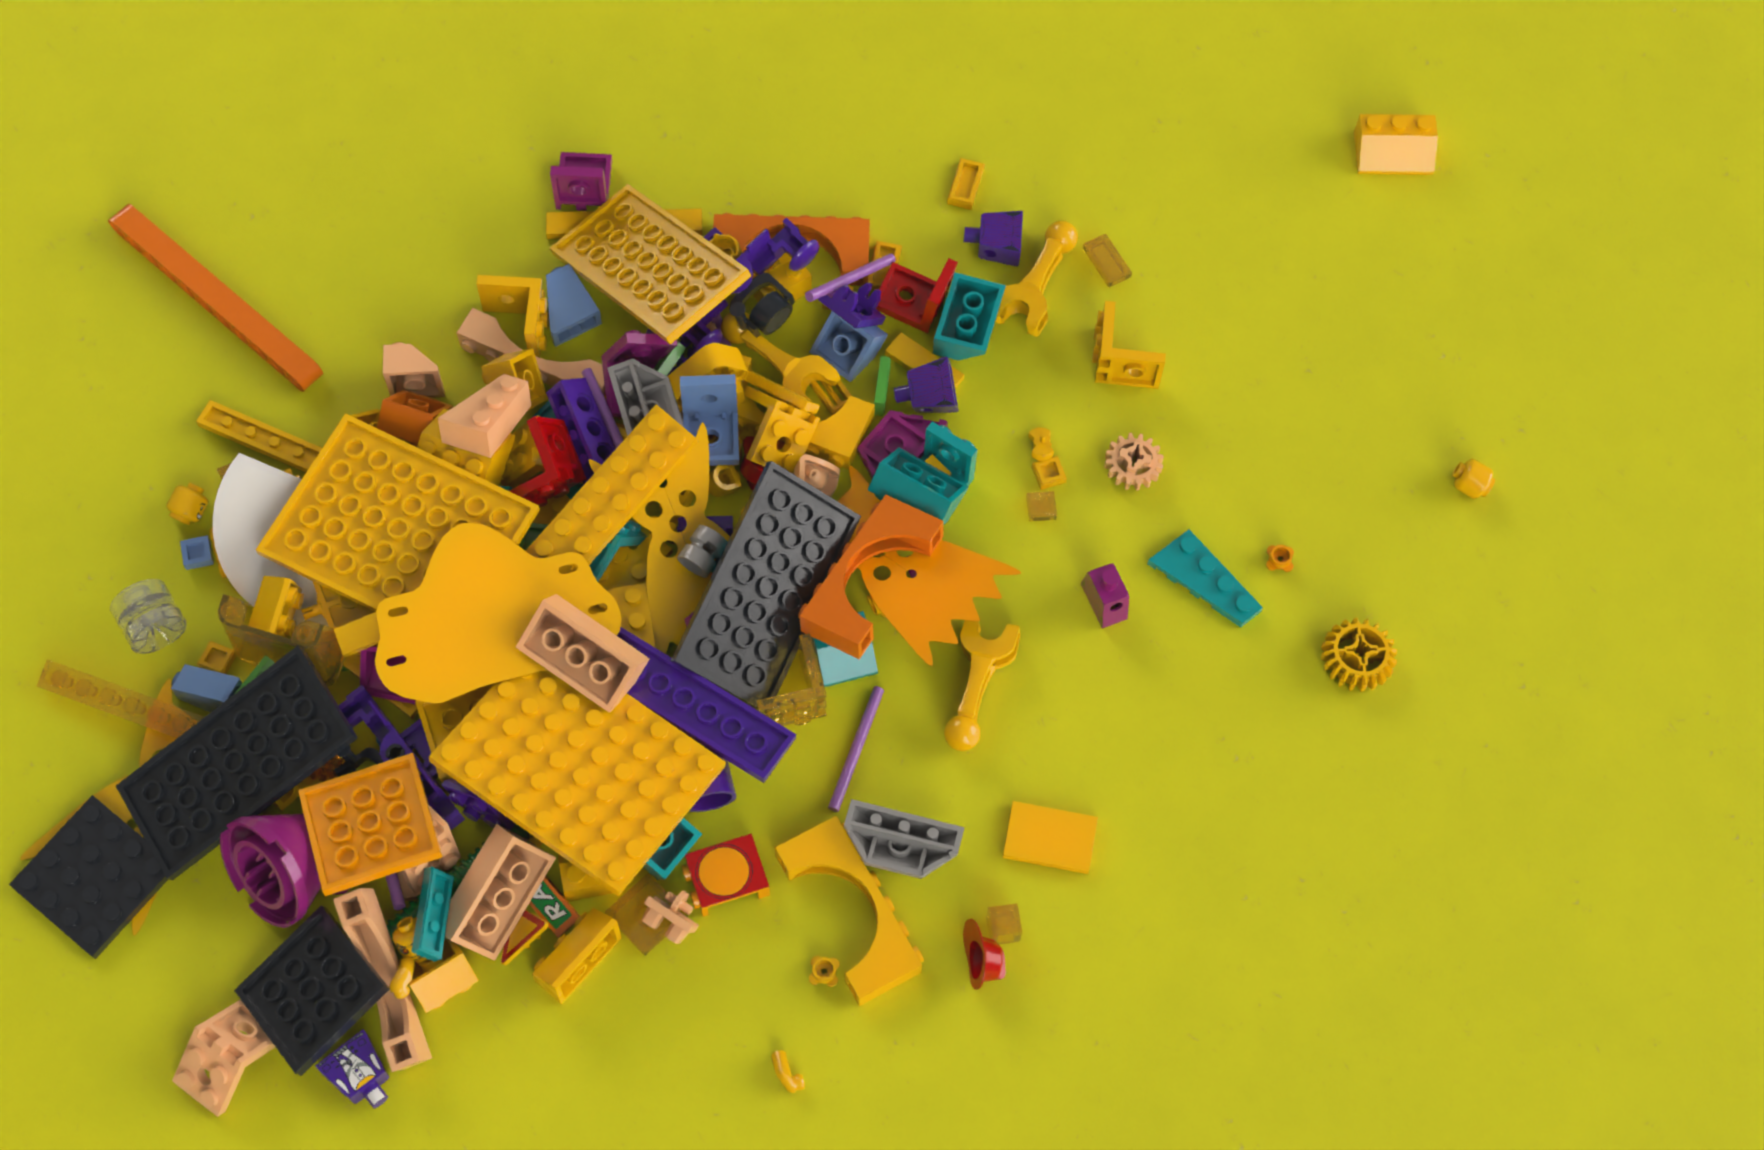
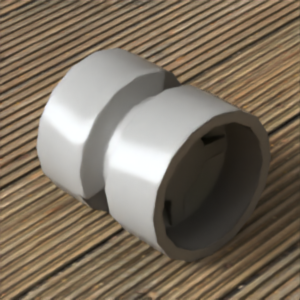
[677,525,728,578]

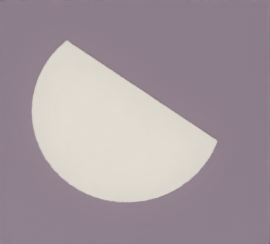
[213,453,330,630]

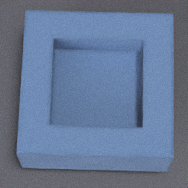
[180,535,214,570]

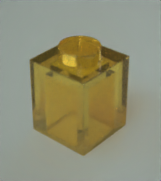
[986,903,1022,944]

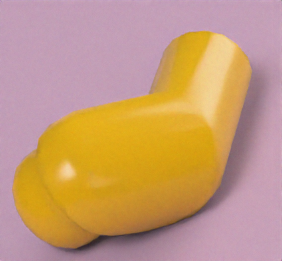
[389,957,415,999]
[771,1050,805,1093]

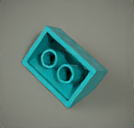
[933,272,1006,361]
[868,447,969,525]

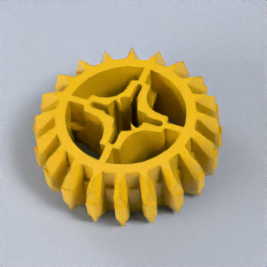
[1321,617,1397,692]

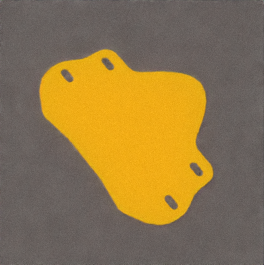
[375,523,621,704]

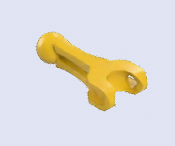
[995,221,1078,337]
[721,312,841,401]
[944,620,1021,751]

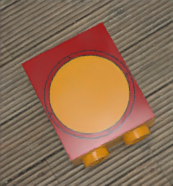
[681,833,770,917]

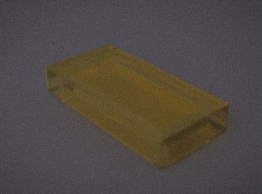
[1083,233,1132,287]

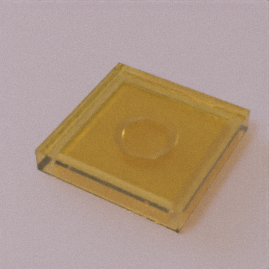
[604,873,688,956]

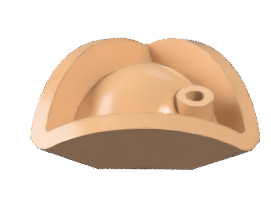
[793,454,840,497]

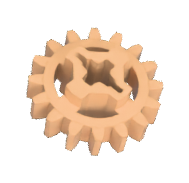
[1104,433,1164,491]

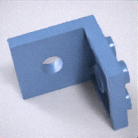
[680,374,739,466]

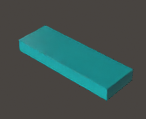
[412,866,454,962]

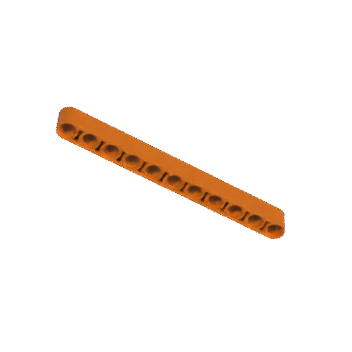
[108,203,323,392]

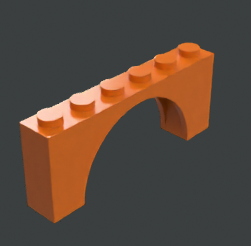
[713,213,870,286]
[798,495,944,659]

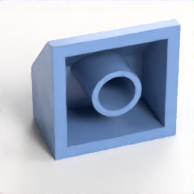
[809,311,888,382]

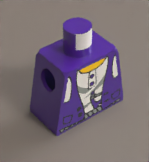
[315,1029,390,1108]

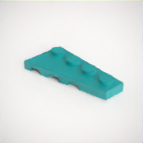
[1147,529,1263,627]

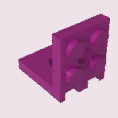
[550,152,613,211]
[601,330,677,417]

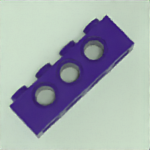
[546,378,615,485]

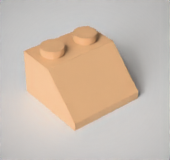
[383,342,445,398]

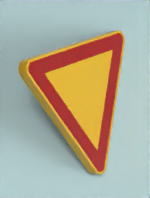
[501,909,549,965]

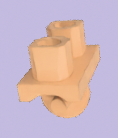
[642,890,699,944]

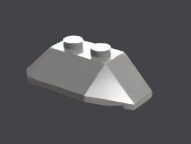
[607,359,684,436]
[844,799,965,879]

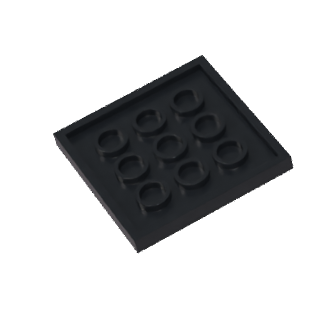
[9,795,168,959]
[234,905,390,1076]

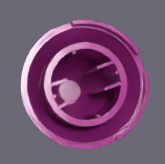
[220,813,321,928]

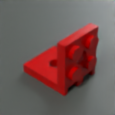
[876,258,958,334]
[509,416,587,508]

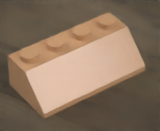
[516,594,650,713]
[445,824,556,960]

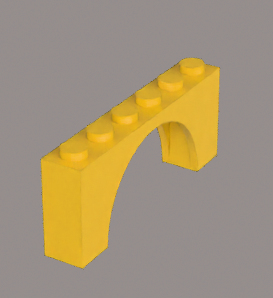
[737,354,875,469]
[775,815,924,1006]

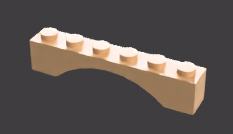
[457,308,606,396]
[333,888,432,1072]

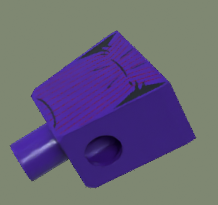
[964,211,1023,267]
[894,357,959,413]

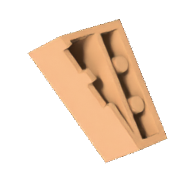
[438,374,531,458]

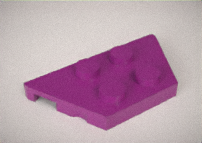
[857,410,948,479]

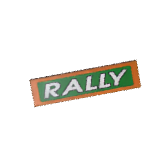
[529,876,580,938]

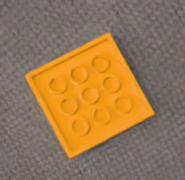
[298,753,443,896]

